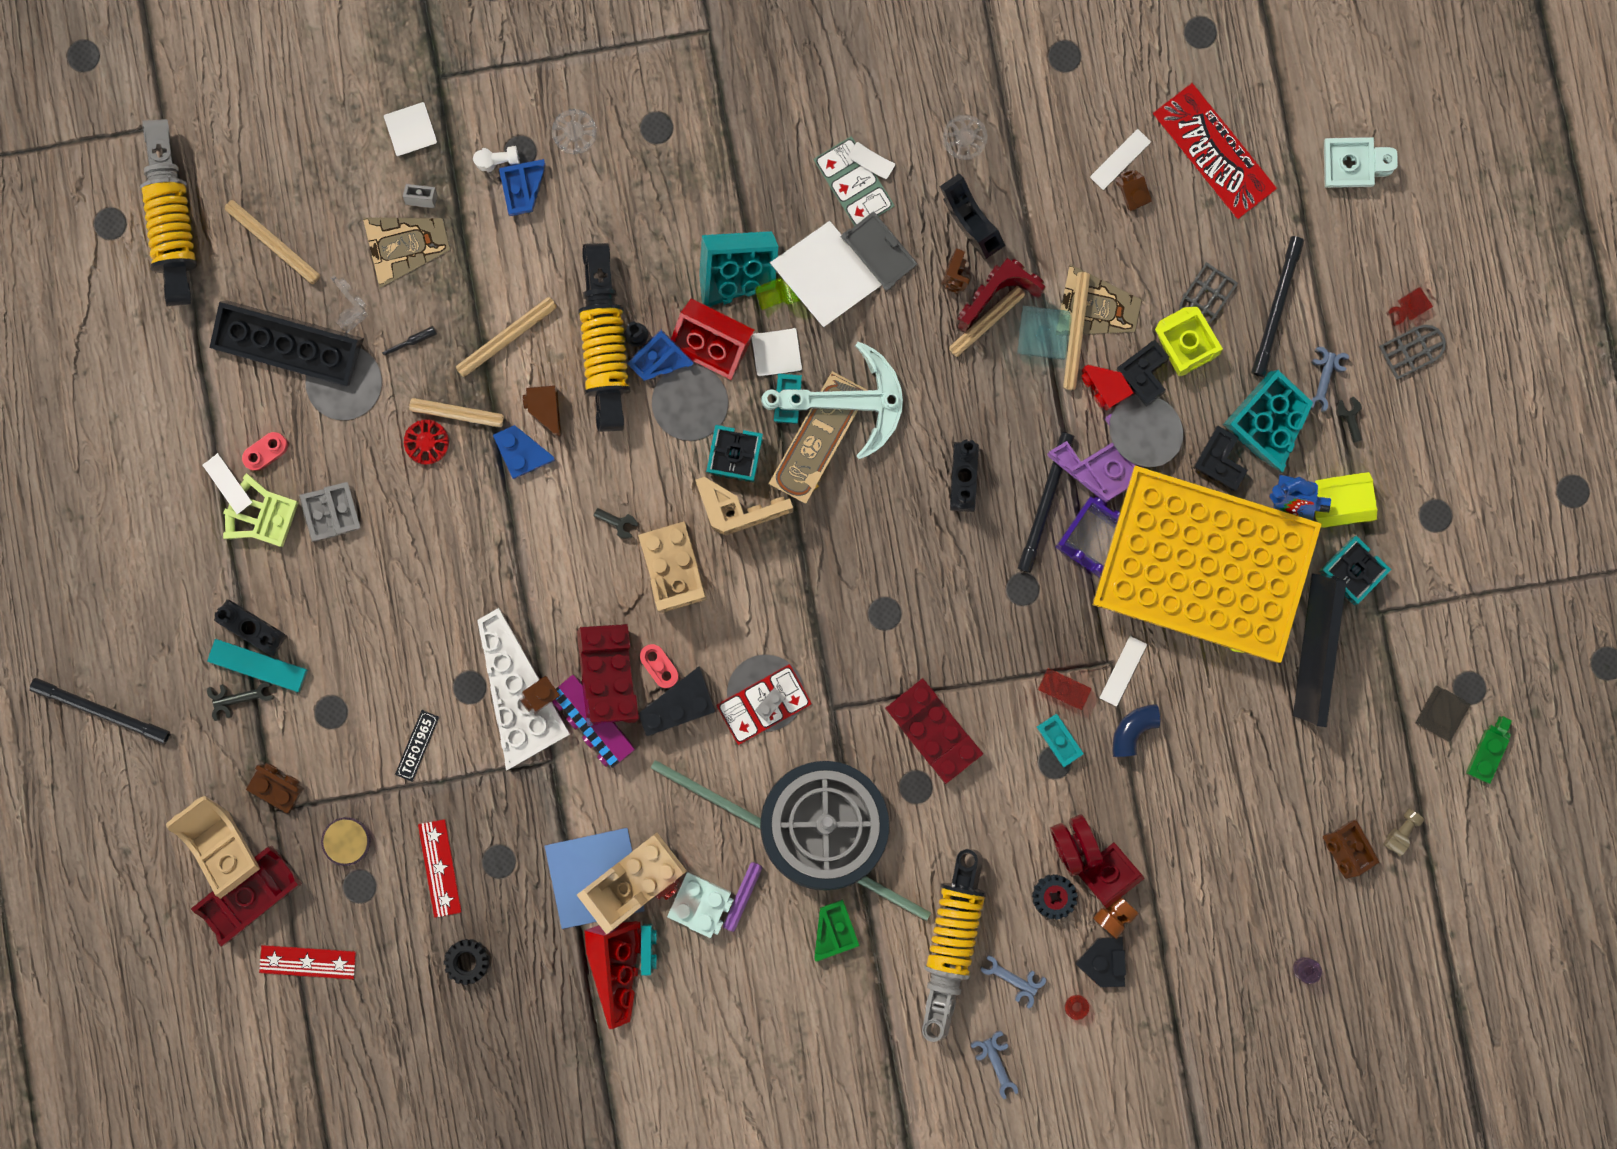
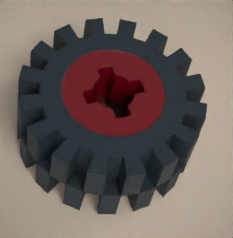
[1032,874,1078,920]

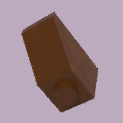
[523,385,561,436]

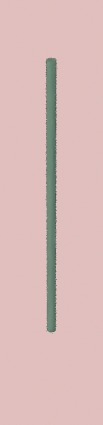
[651,760,931,921]

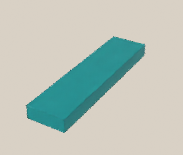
[207,639,308,692]

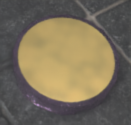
[321,817,371,866]

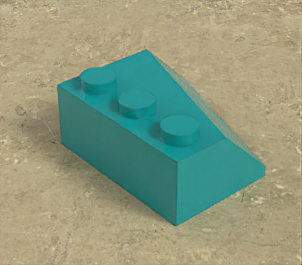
[699,231,779,308]
[1223,370,1313,473]

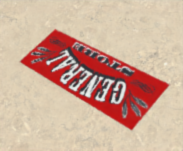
[1152,83,1277,219]

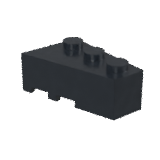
[638,666,716,736]

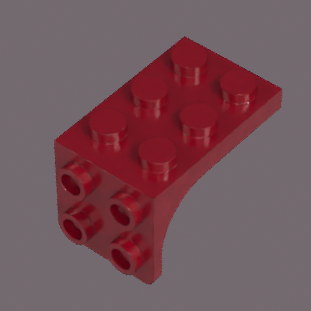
[958,258,1046,333]

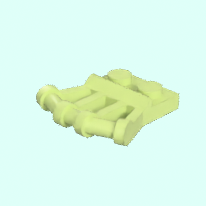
[223,473,299,547]

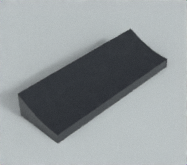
[209,300,364,386]
[1293,573,1346,727]

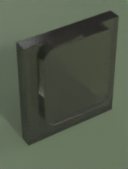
[1415,685,1471,742]

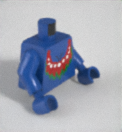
[1269,475,1331,521]

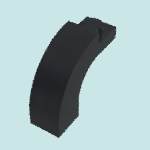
[939,173,1006,259]

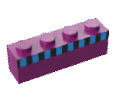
[552,674,636,768]

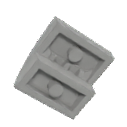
[299,482,360,542]

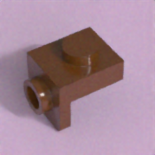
[1115,170,1152,211]
[520,676,560,714]

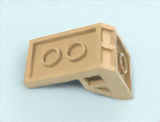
[695,477,793,536]
[638,522,707,613]
[577,833,687,934]

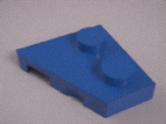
[499,159,546,216]
[627,329,694,381]
[493,425,555,479]

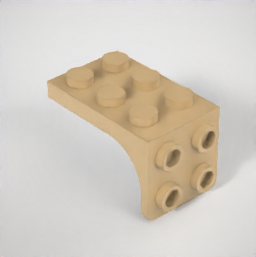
[166,796,260,899]

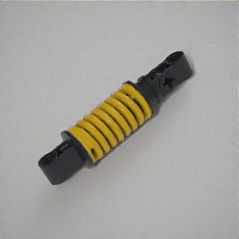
[578,243,631,432]

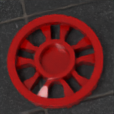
[403,420,449,465]

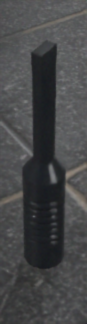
[382,326,437,356]

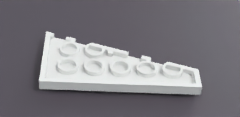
[477,608,570,771]

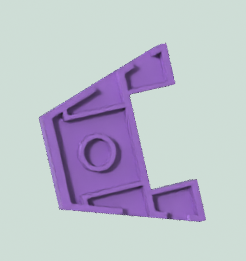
[1047,414,1144,503]

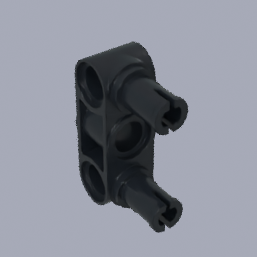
[950,439,979,512]
[214,599,287,656]

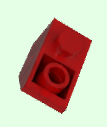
[1081,365,1134,411]

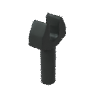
[1336,397,1362,443]
[594,508,639,539]

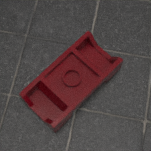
[577,624,639,726]
[885,678,983,784]
[191,846,302,947]

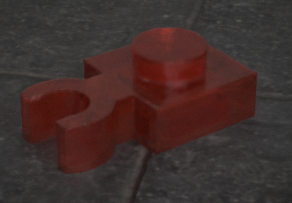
[1386,287,1433,326]

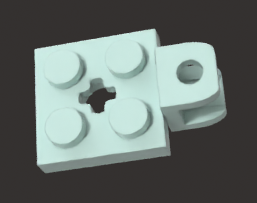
[1324,137,1398,188]

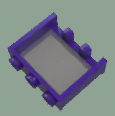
[1055,496,1120,577]

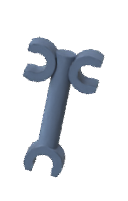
[1311,347,1350,412]
[980,955,1046,1009]
[970,1031,1018,1099]

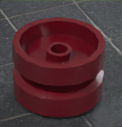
[1050,814,1103,877]

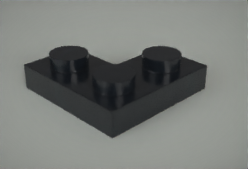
[1116,339,1170,407]
[1193,426,1248,492]

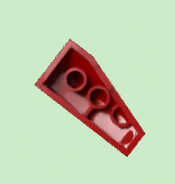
[584,921,641,1029]

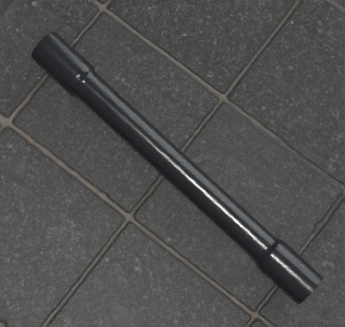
[1251,236,1305,377]
[1017,432,1075,573]
[29,678,170,745]

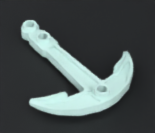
[761,342,903,459]

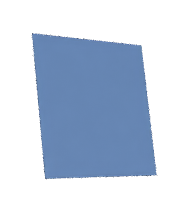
[545,828,645,929]

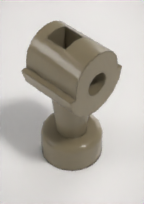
[1383,809,1425,857]

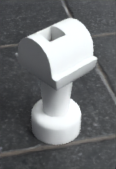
[473,146,520,173]

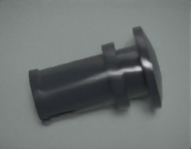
[625,321,649,347]

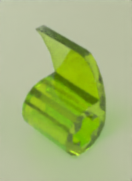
[755,277,801,310]

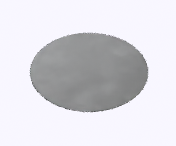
[305,348,382,420]
[652,365,728,441]
[1109,395,1183,467]
[727,655,804,732]

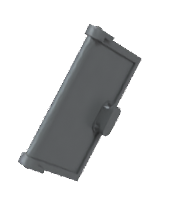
[840,211,918,291]

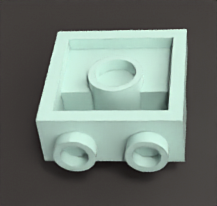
[667,872,734,938]

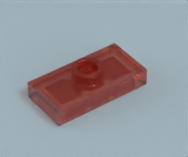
[1037,668,1092,710]

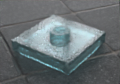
[1017,306,1070,360]

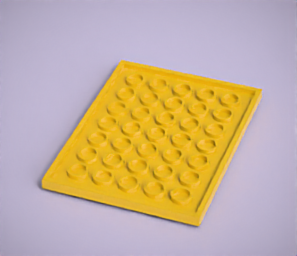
[1092,466,1322,663]

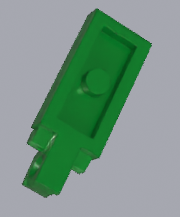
[1466,716,1512,784]

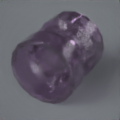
[1293,957,1322,984]

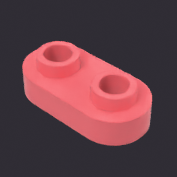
[242,432,288,471]
[640,644,679,688]

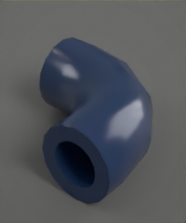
[1112,704,1160,757]

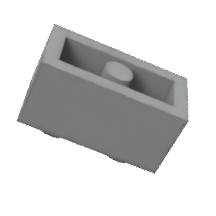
[403,184,438,208]
[755,688,786,720]

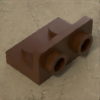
[941,248,970,293]
[246,763,304,814]
[1323,819,1379,879]

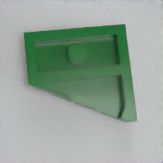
[814,899,860,962]

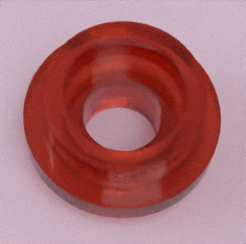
[1065,995,1089,1020]

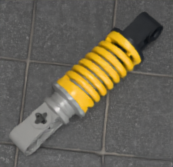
[140,119,197,307]
[922,849,987,1042]

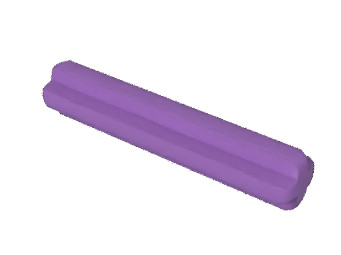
[723,862,762,932]

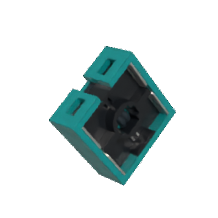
[706,425,763,483]
[1319,536,1392,605]

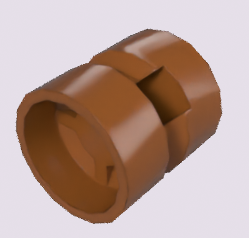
[1093,898,1139,939]

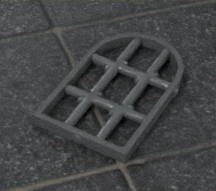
[1179,262,1238,324]
[1379,325,1446,380]

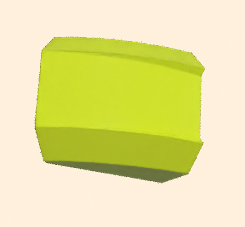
[1155,307,1223,376]
[1315,472,1378,528]

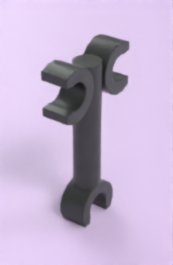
[207,682,274,721]

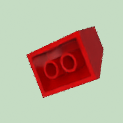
[671,298,755,380]

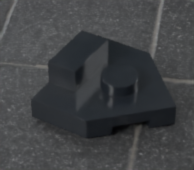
[1075,937,1126,988]

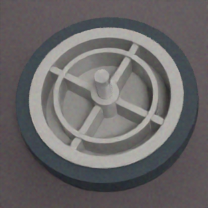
[760,761,889,891]

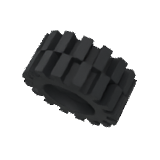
[443,939,490,985]

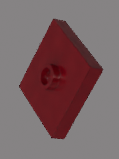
[1078,842,1145,909]

